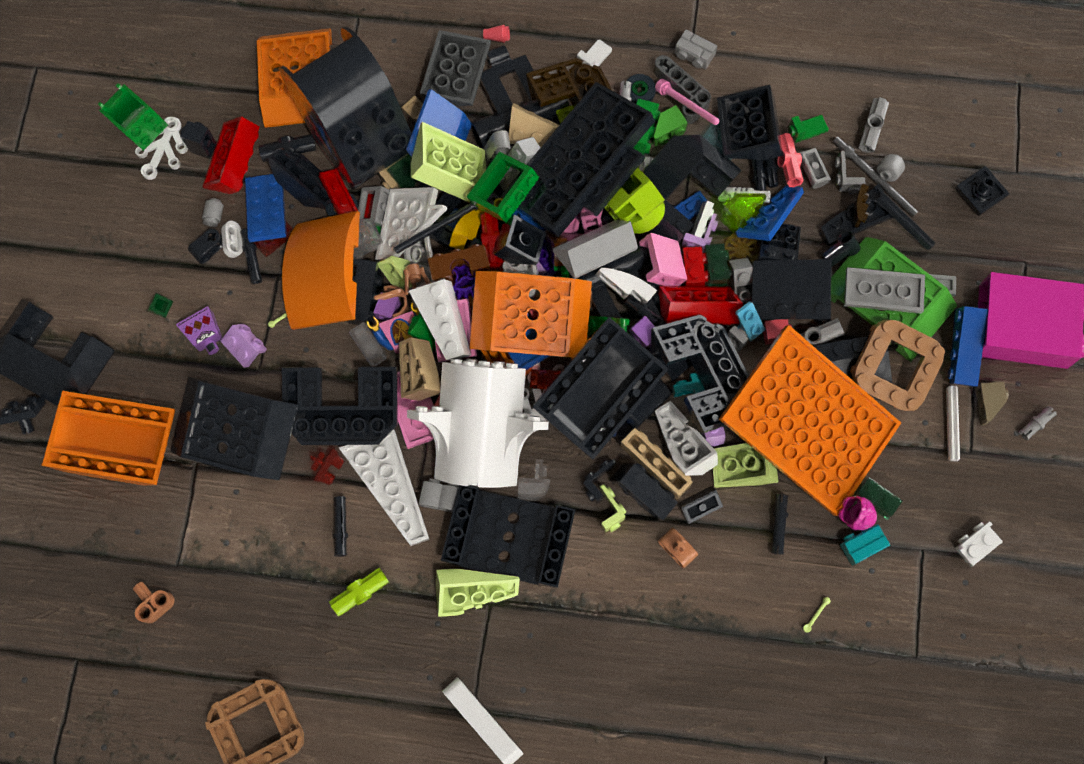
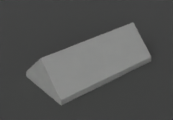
[553,220,638,279]

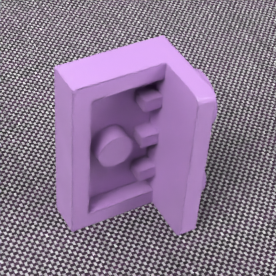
[221,324,267,368]

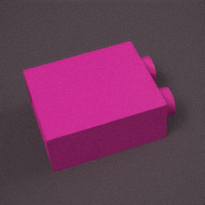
[978,272,1084,369]

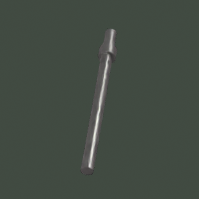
[833,137,918,217]

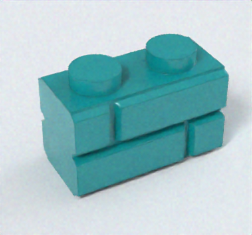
[840,524,890,566]

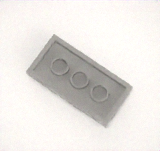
[844,267,925,314]

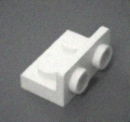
[955,522,1003,567]

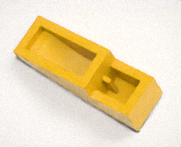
[449,209,484,250]

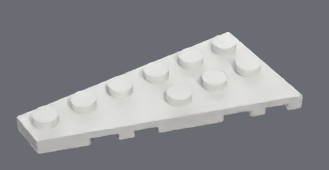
[339,429,430,546]

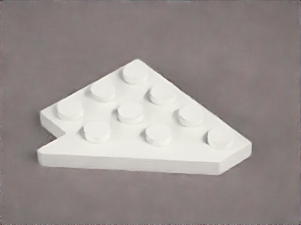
[375,187,447,261]

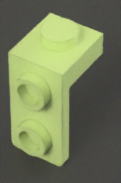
[600,484,626,532]

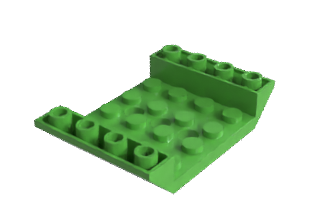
[831,237,957,362]

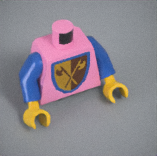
[366,302,419,354]

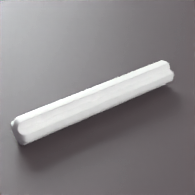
[946,386,960,462]

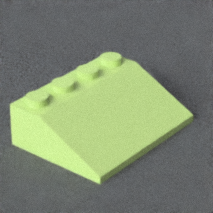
[411,122,486,202]

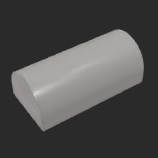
[800,148,831,189]

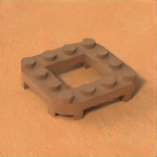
[850,320,945,411]
[205,679,304,764]

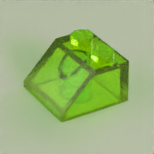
[720,193,767,235]

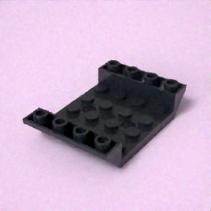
[170,377,298,480]
[441,485,576,588]

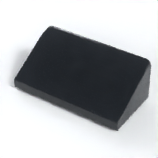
[678,486,723,524]

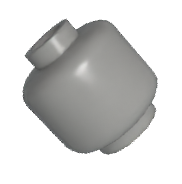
[877,154,905,182]

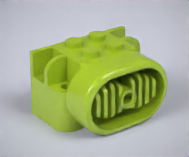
[604,168,665,234]

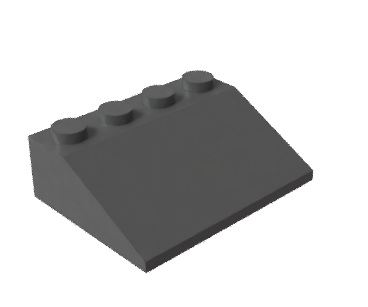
[420,30,491,106]

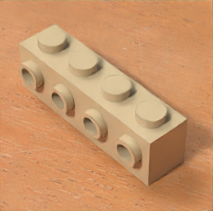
[621,428,692,500]

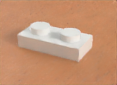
[691,201,714,238]

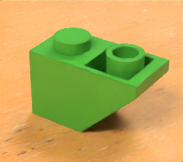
[653,105,687,147]

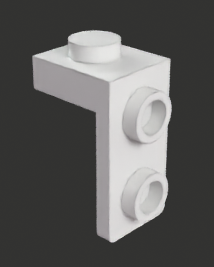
[577,40,612,67]

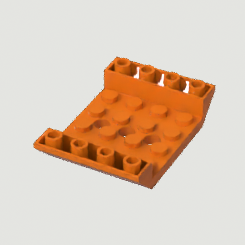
[257,28,332,128]
[469,271,592,358]

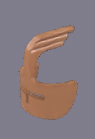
[374,285,409,318]

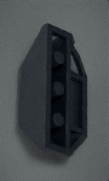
[268,147,332,209]

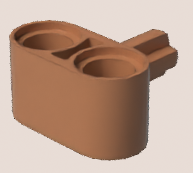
[658,528,698,569]
[133,582,175,623]

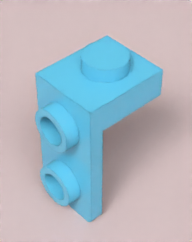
[736,302,765,341]

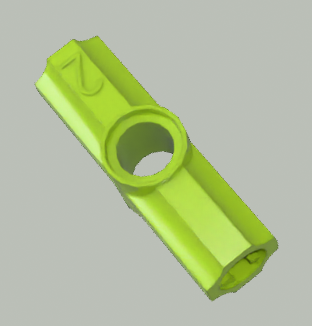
[329,568,389,616]

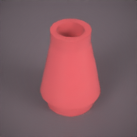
[483,25,510,43]

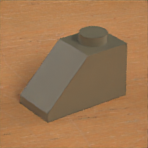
[975,382,1009,426]

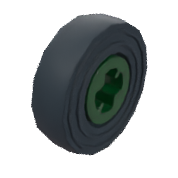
[625,74,656,104]

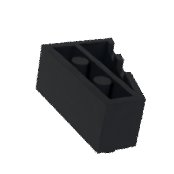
[347,258,384,327]

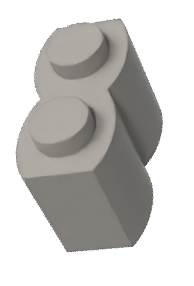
[419,479,459,513]

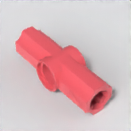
[777,133,804,187]

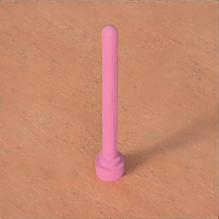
[655,79,719,125]

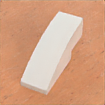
[595,268,657,304]

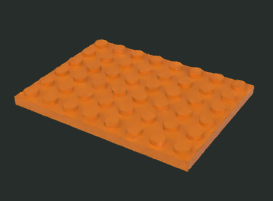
[719,325,901,516]

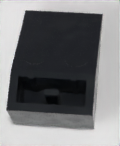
[757,223,801,260]

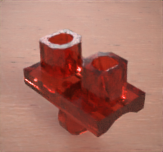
[310,449,345,485]

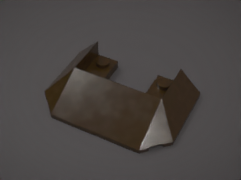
[526,58,613,108]

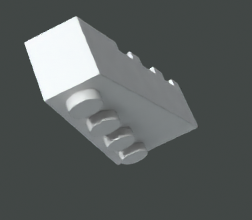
[409,279,471,361]

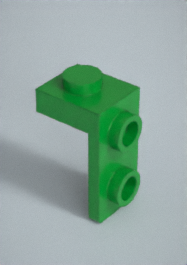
[788,115,829,143]

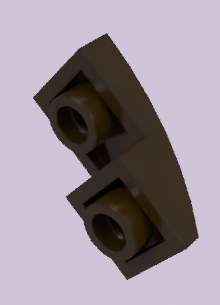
[853,183,869,228]

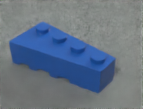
[948,306,988,387]

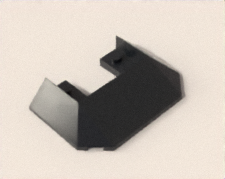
[643,134,742,242]
[0,299,115,406]
[651,315,749,433]
[282,367,398,445]

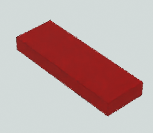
[319,168,358,215]

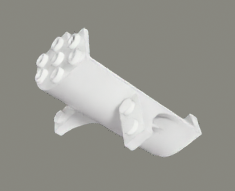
[407,359,549,487]

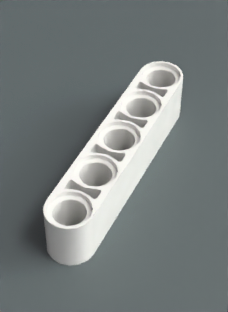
[442,677,524,764]

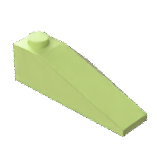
[436,569,520,617]

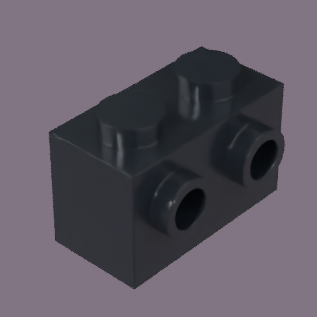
[180,121,217,159]

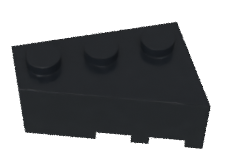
[609,463,678,521]

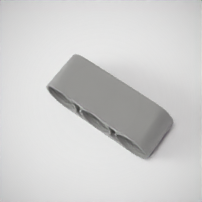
[483,130,511,169]

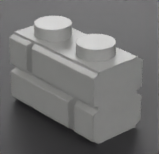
[675,30,717,70]

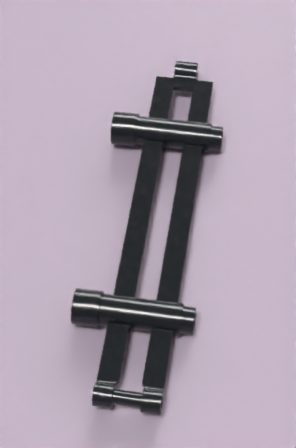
[471,45,667,343]

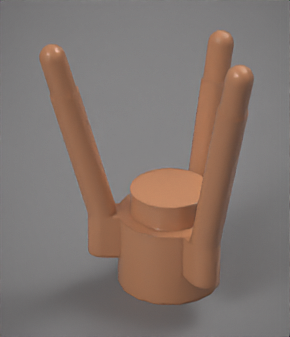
[403,264,431,308]

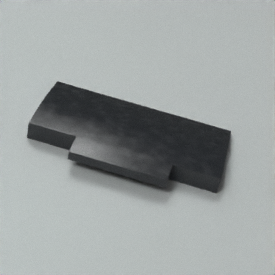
[501,82,655,238]

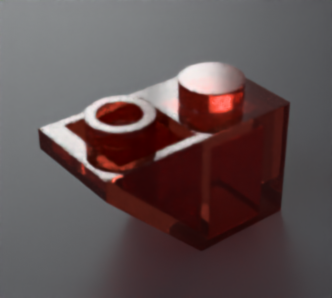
[530,369,561,390]

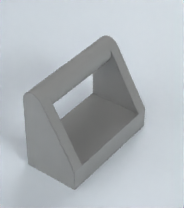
[358,186,390,227]

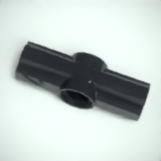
[259,134,316,162]

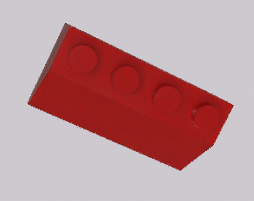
[202,116,260,194]
[659,286,743,325]

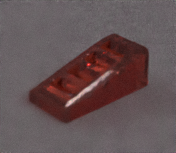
[255,222,293,257]

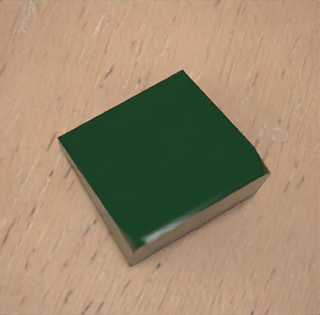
[146,293,173,318]

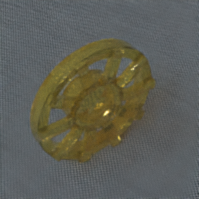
[724,233,759,264]

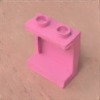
[639,233,687,286]

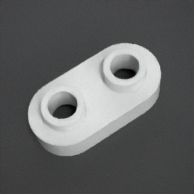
[221,221,243,258]

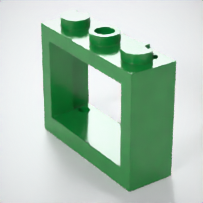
[467,151,539,223]

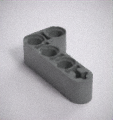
[654,55,711,124]

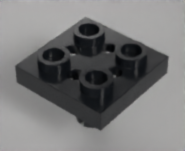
[955,166,1010,216]
[0,396,46,434]

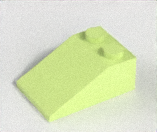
[713,443,778,488]

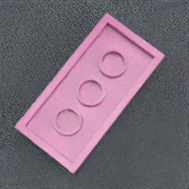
[397,371,434,449]

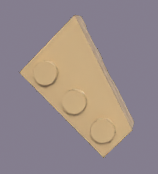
[509,103,559,148]
[399,337,441,401]

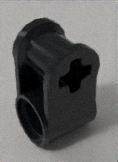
[188,229,223,264]

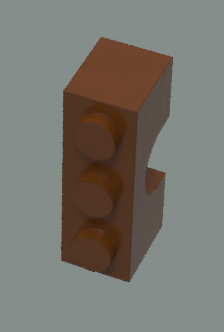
[427,244,491,282]

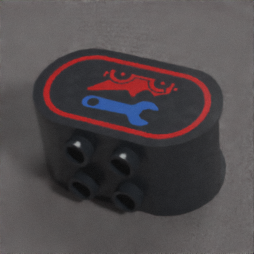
[279,26,412,190]

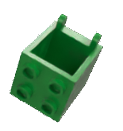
[98,83,168,151]

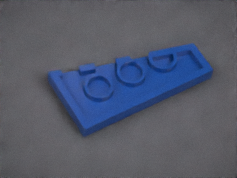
[736,186,804,241]

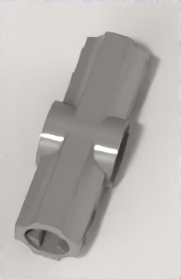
[859,97,889,153]
[800,318,845,346]

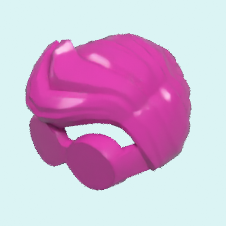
[839,496,877,530]

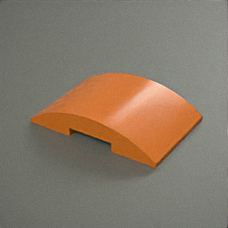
[282,211,360,330]

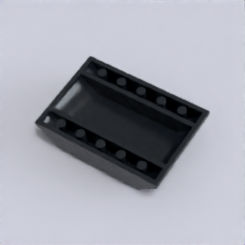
[532,317,669,460]

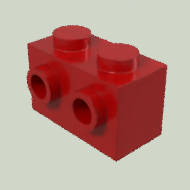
[682,246,708,286]

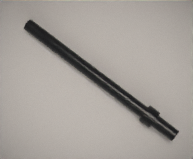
[393,193,494,254]

